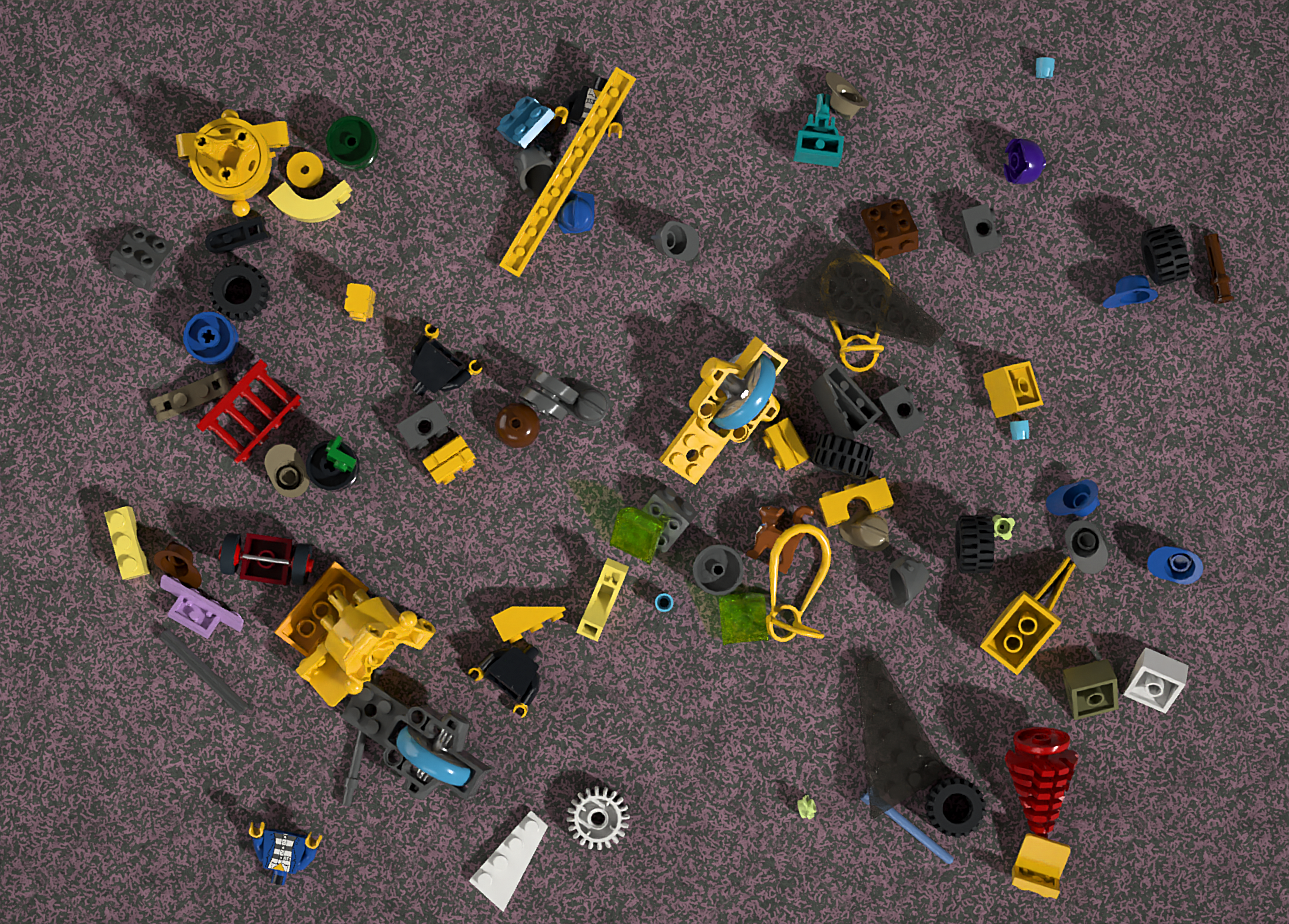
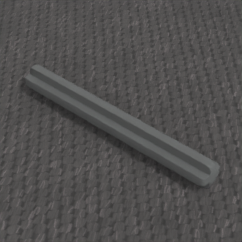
[159,629,249,715]

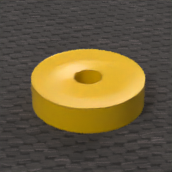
[287,152,324,189]

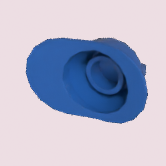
[558,190,595,234]
[1103,275,1158,308]
[1046,479,1100,517]
[1147,546,1203,585]

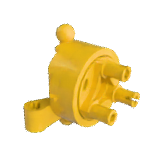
[176,109,289,217]
[320,589,436,695]

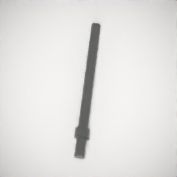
[341,669,382,807]

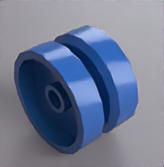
[183,312,239,365]

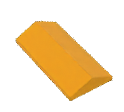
[274,561,369,657]

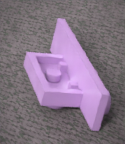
[160,574,244,639]

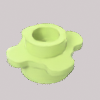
[992,515,1015,540]
[797,795,816,819]

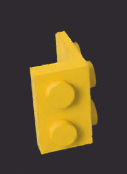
[295,641,350,707]
[1012,833,1070,899]

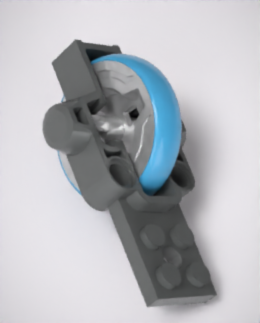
[341,680,492,800]

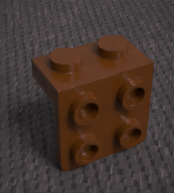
[861,199,918,261]

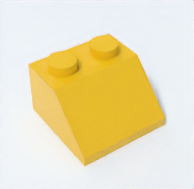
[982,361,1044,418]

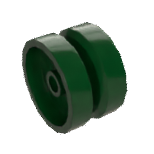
[326,115,380,172]

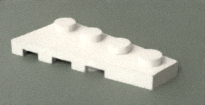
[469,810,548,912]

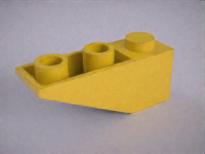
[491,606,566,644]

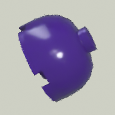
[1004,139,1046,184]

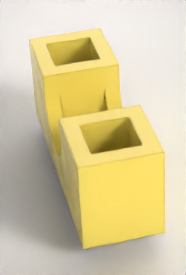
[104,506,150,580]

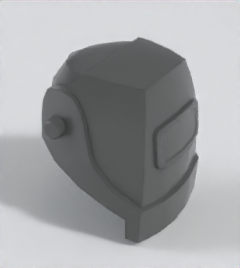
[513,145,556,200]
[888,555,930,609]

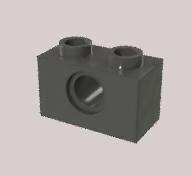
[959,203,1003,257]
[877,384,926,439]
[396,401,452,451]

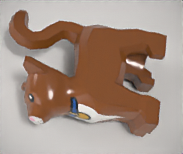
[745,506,814,574]

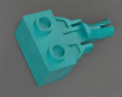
[793,94,844,167]

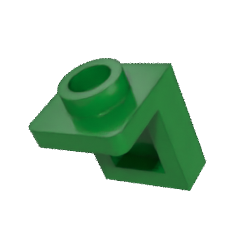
[325,435,357,472]

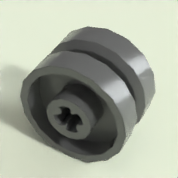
[519,368,579,422]
[692,545,744,596]

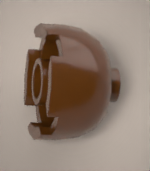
[495,403,540,449]

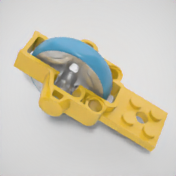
[659,336,788,485]

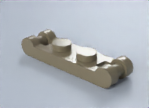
[150,369,233,422]

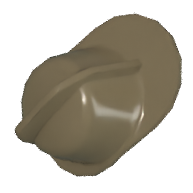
[825,72,869,120]
[264,444,310,498]
[839,509,889,552]

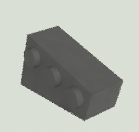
[810,363,883,440]

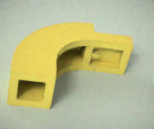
[268,180,352,223]
[576,558,629,642]

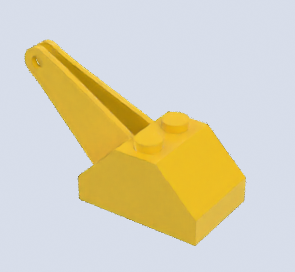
[980,556,1076,675]

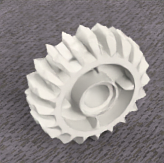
[567,786,630,850]

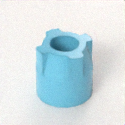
[1036,57,1055,79]
[1010,420,1029,440]
[655,593,673,612]

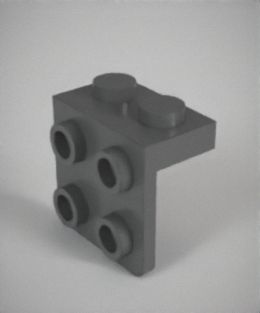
[109,226,173,292]
[631,484,699,553]

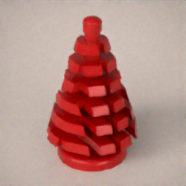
[1005,727,1078,839]

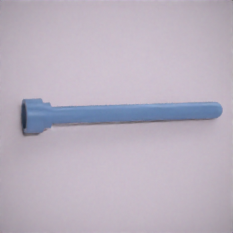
[860,785,954,864]

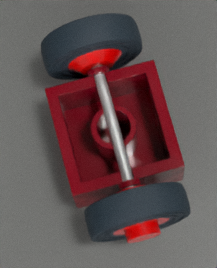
[219,533,314,586]

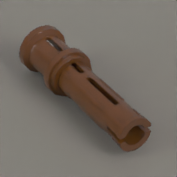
[1204,233,1235,304]

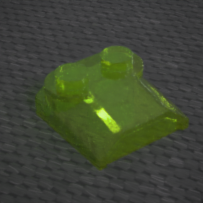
[609,506,665,565]
[718,592,769,646]

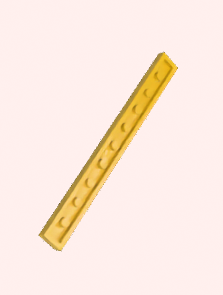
[499,67,636,277]

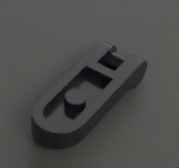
[205,216,271,255]

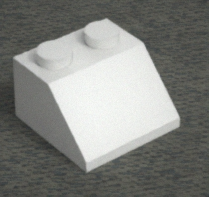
[1123,648,1188,714]

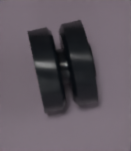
[306,440,360,492]

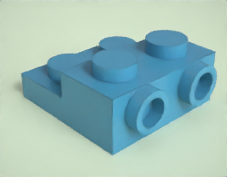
[496,96,555,148]

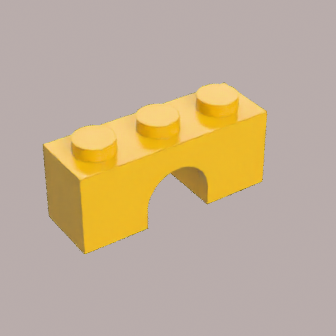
[818,476,894,528]

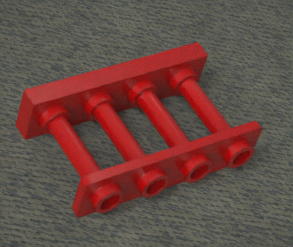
[196,358,301,464]

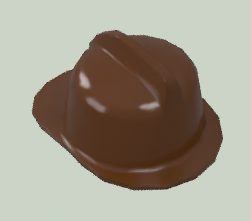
[153,541,202,589]

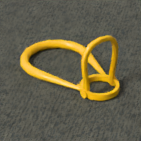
[819,253,892,372]
[765,524,831,642]

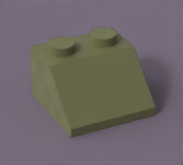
[1063,659,1119,720]

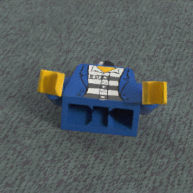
[249,822,322,885]

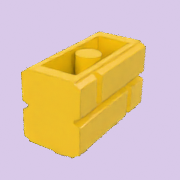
[344,283,376,322]
[762,417,811,472]
[422,435,477,485]

